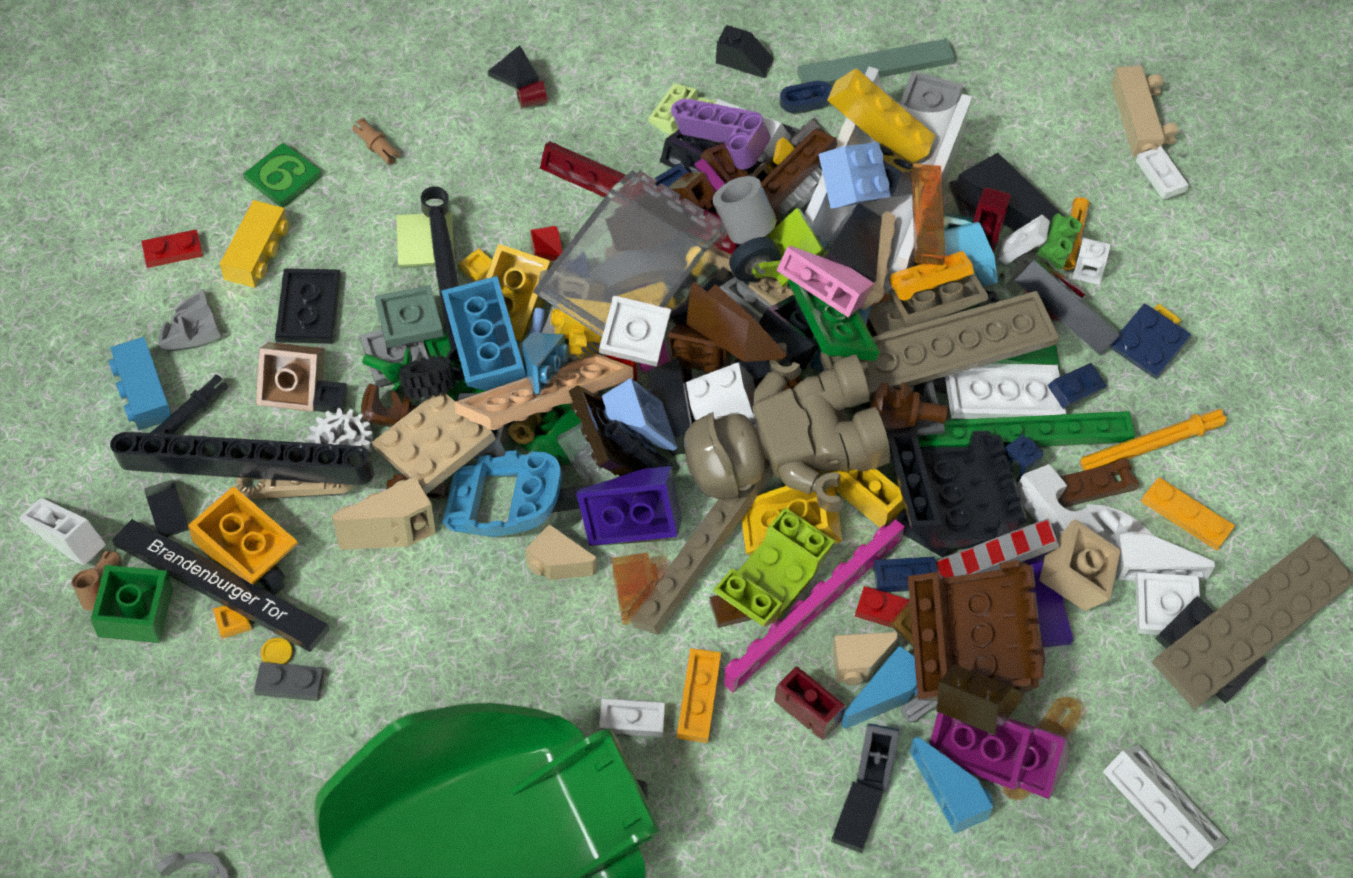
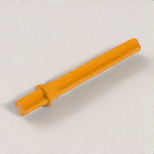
[1079,408,1227,471]

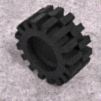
[399,356,456,400]

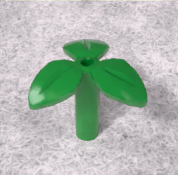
[362,347,412,394]

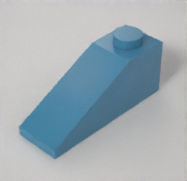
[841,646,918,729]
[909,737,994,834]

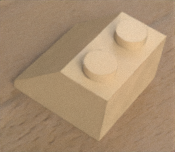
[1039,519,1121,611]

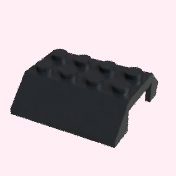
[887,431,1027,548]

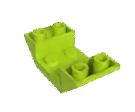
[713,507,835,627]

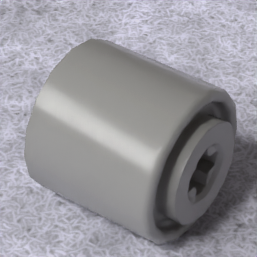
[713,176,777,244]

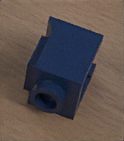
[1005,434,1044,483]

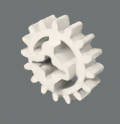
[777,166,823,215]
[308,408,374,452]

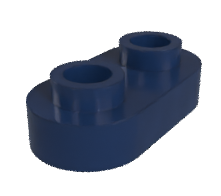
[779,81,832,113]

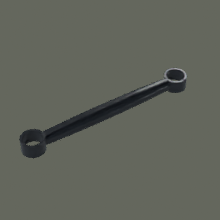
[421,186,465,381]

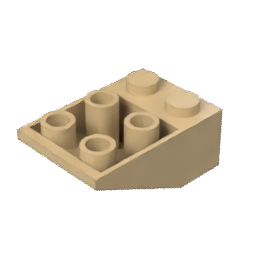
[331,476,436,550]

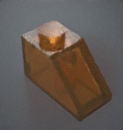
[612,552,658,625]

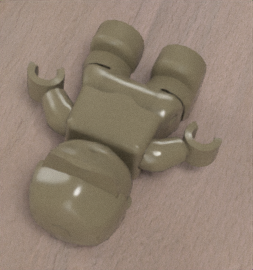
[684,343,890,512]

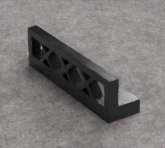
[660,129,760,176]

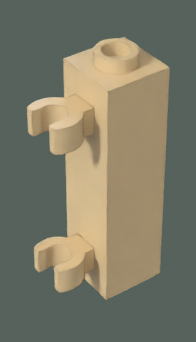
[1112,65,1179,157]

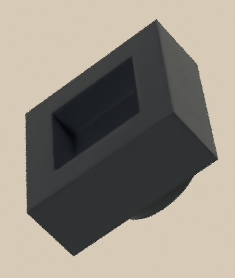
[313,380,348,414]

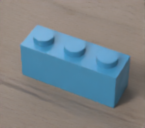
[108,337,171,431]

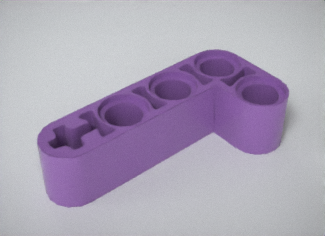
[671,99,770,169]

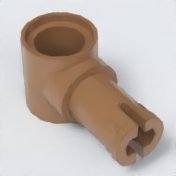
[71,551,122,611]

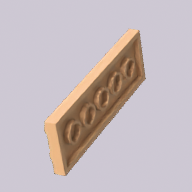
[454,354,633,430]

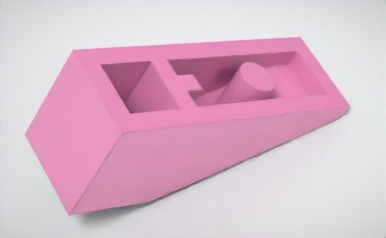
[776,246,874,317]

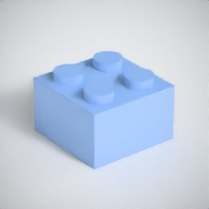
[819,142,891,209]

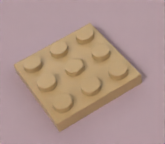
[371,392,496,495]

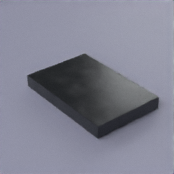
[275,268,341,344]

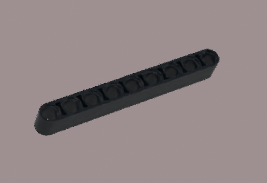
[110,432,375,485]

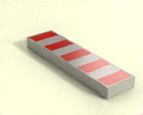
[935,518,1060,578]

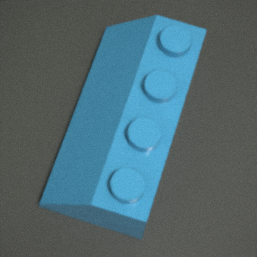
[442,276,526,391]

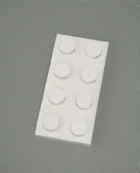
[945,363,1066,419]

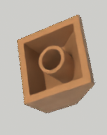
[256,342,325,412]

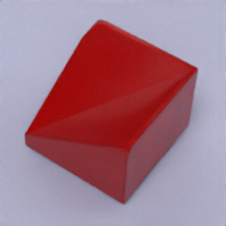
[530,226,563,261]

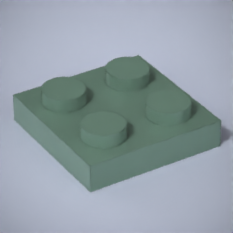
[374,285,443,348]

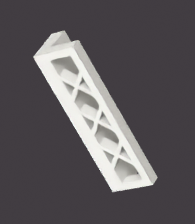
[1103,745,1228,869]

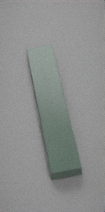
[797,38,955,87]

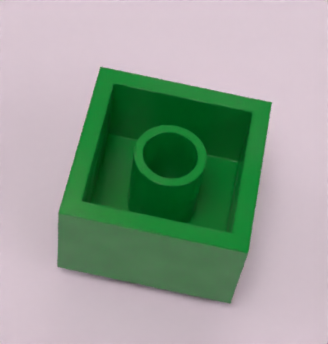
[90,565,173,643]

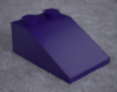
[577,466,682,546]

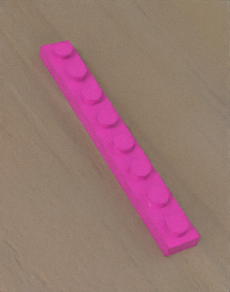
[724,519,904,693]

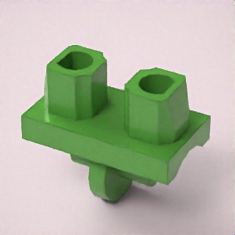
[1037,213,1082,270]

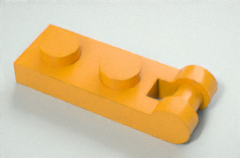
[889,251,974,301]

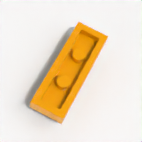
[1141,477,1235,551]
[677,648,721,743]

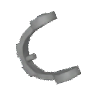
[157,852,228,878]

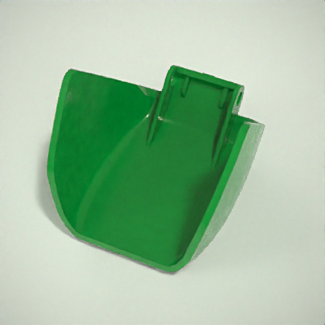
[314,702,662,878]

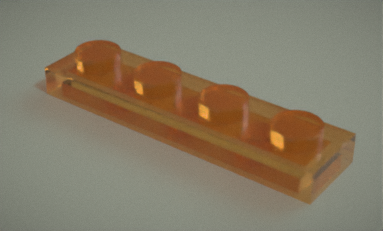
[911,163,946,265]

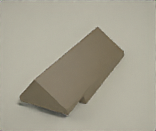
[867,273,988,337]

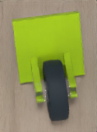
[729,208,825,287]

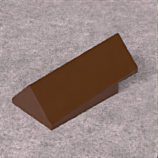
[686,282,787,362]

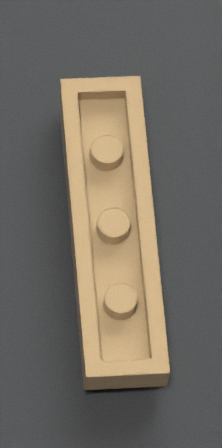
[861,211,896,310]

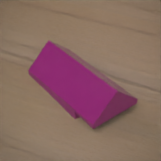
[929,712,1069,799]

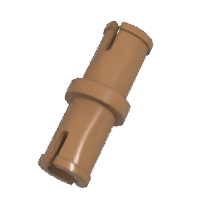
[352,118,400,165]

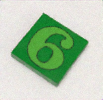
[243,143,322,207]

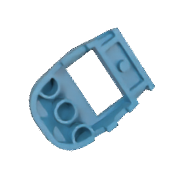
[442,450,562,537]

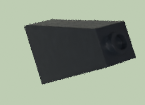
[952,152,1065,231]
[820,203,881,283]

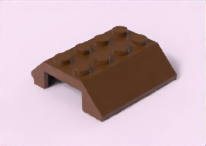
[907,560,1045,701]

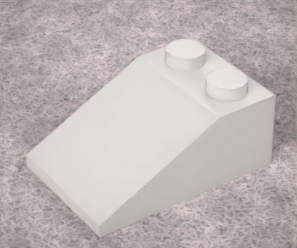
[686,362,756,426]

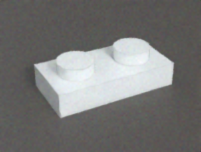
[1136,146,1189,200]
[998,215,1050,265]
[599,699,665,737]

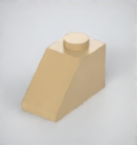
[525,524,597,580]
[832,632,897,685]

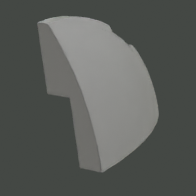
[159,289,222,350]

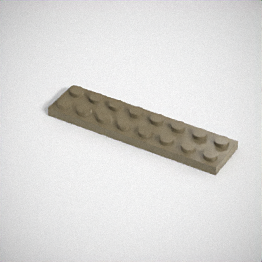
[819,291,1060,398]
[1151,535,1353,710]

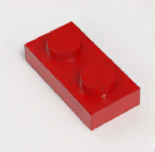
[141,229,203,268]
[855,586,909,628]

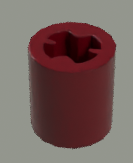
[516,80,547,109]

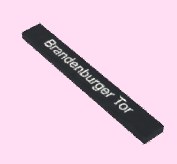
[112,519,329,652]

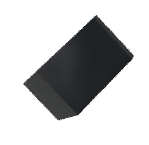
[144,479,189,537]
[856,723,900,791]

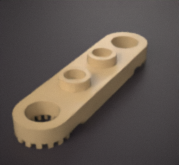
[236,478,355,499]

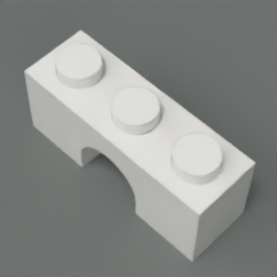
[1017,464,1104,539]

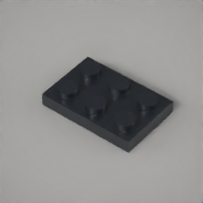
[1155,596,1267,704]

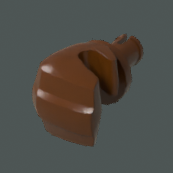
[870,382,947,429]
[361,383,418,428]

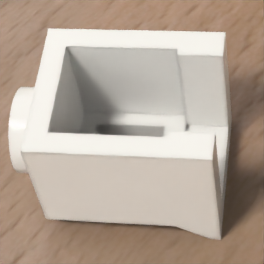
[1072,238,1111,285]

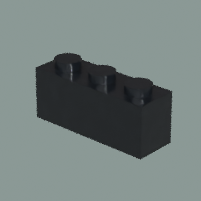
[647,358,695,456]

